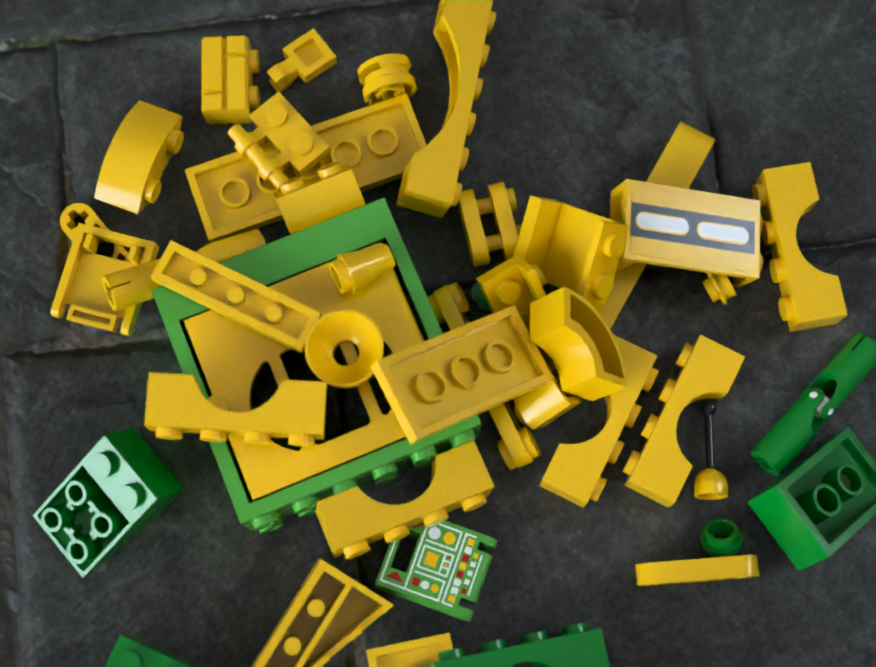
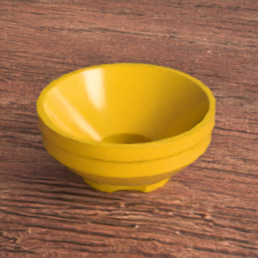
[305,309,384,388]

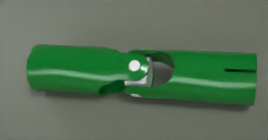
[750,333,876,477]

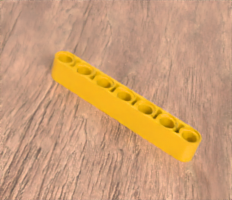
[591,121,716,329]

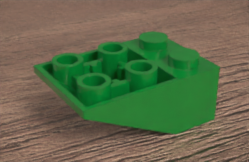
[32,427,184,578]

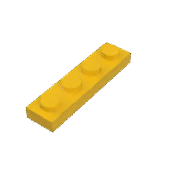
[150,240,322,354]

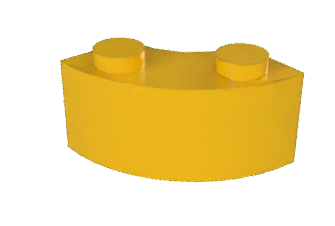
[94,100,184,215]
[530,286,628,401]

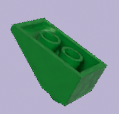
[747,427,876,571]

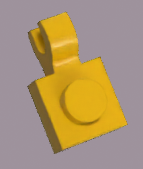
[267,28,337,93]

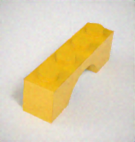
[752,162,848,332]
[539,334,659,508]
[622,334,745,508]
[144,372,327,446]
[315,441,495,559]

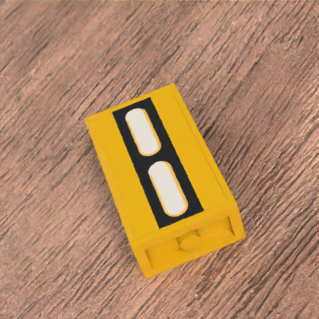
[609,179,763,287]

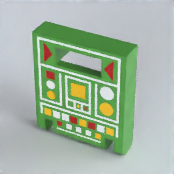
[374,521,498,622]

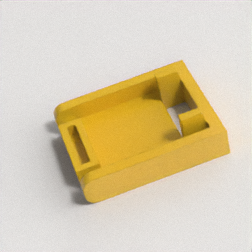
[51,223,160,337]

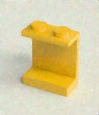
[513,195,629,305]

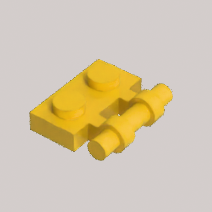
[228,91,331,191]

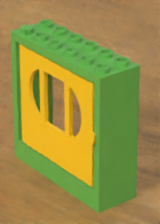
[151,198,482,534]

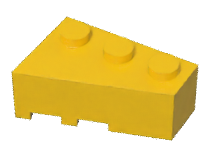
[251,558,394,667]

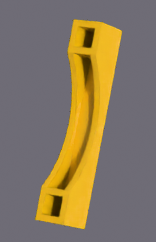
[396,0,496,218]

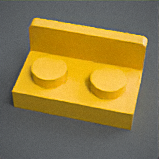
[476,254,547,333]

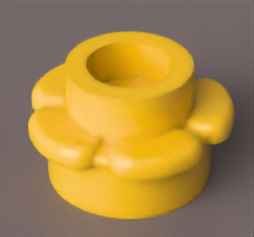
[702,273,737,305]

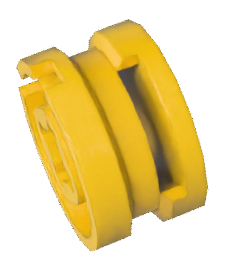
[357,53,417,106]

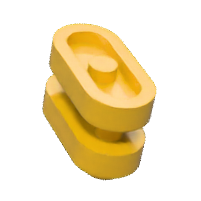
[458,182,522,268]

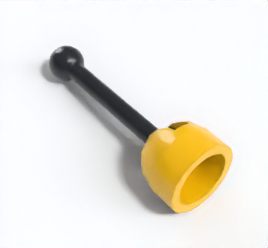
[694,400,728,500]

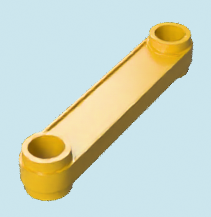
[427,282,541,470]

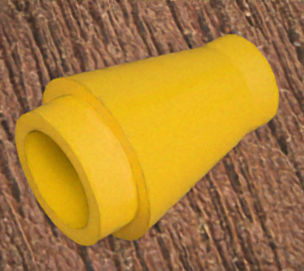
[329,244,395,294]

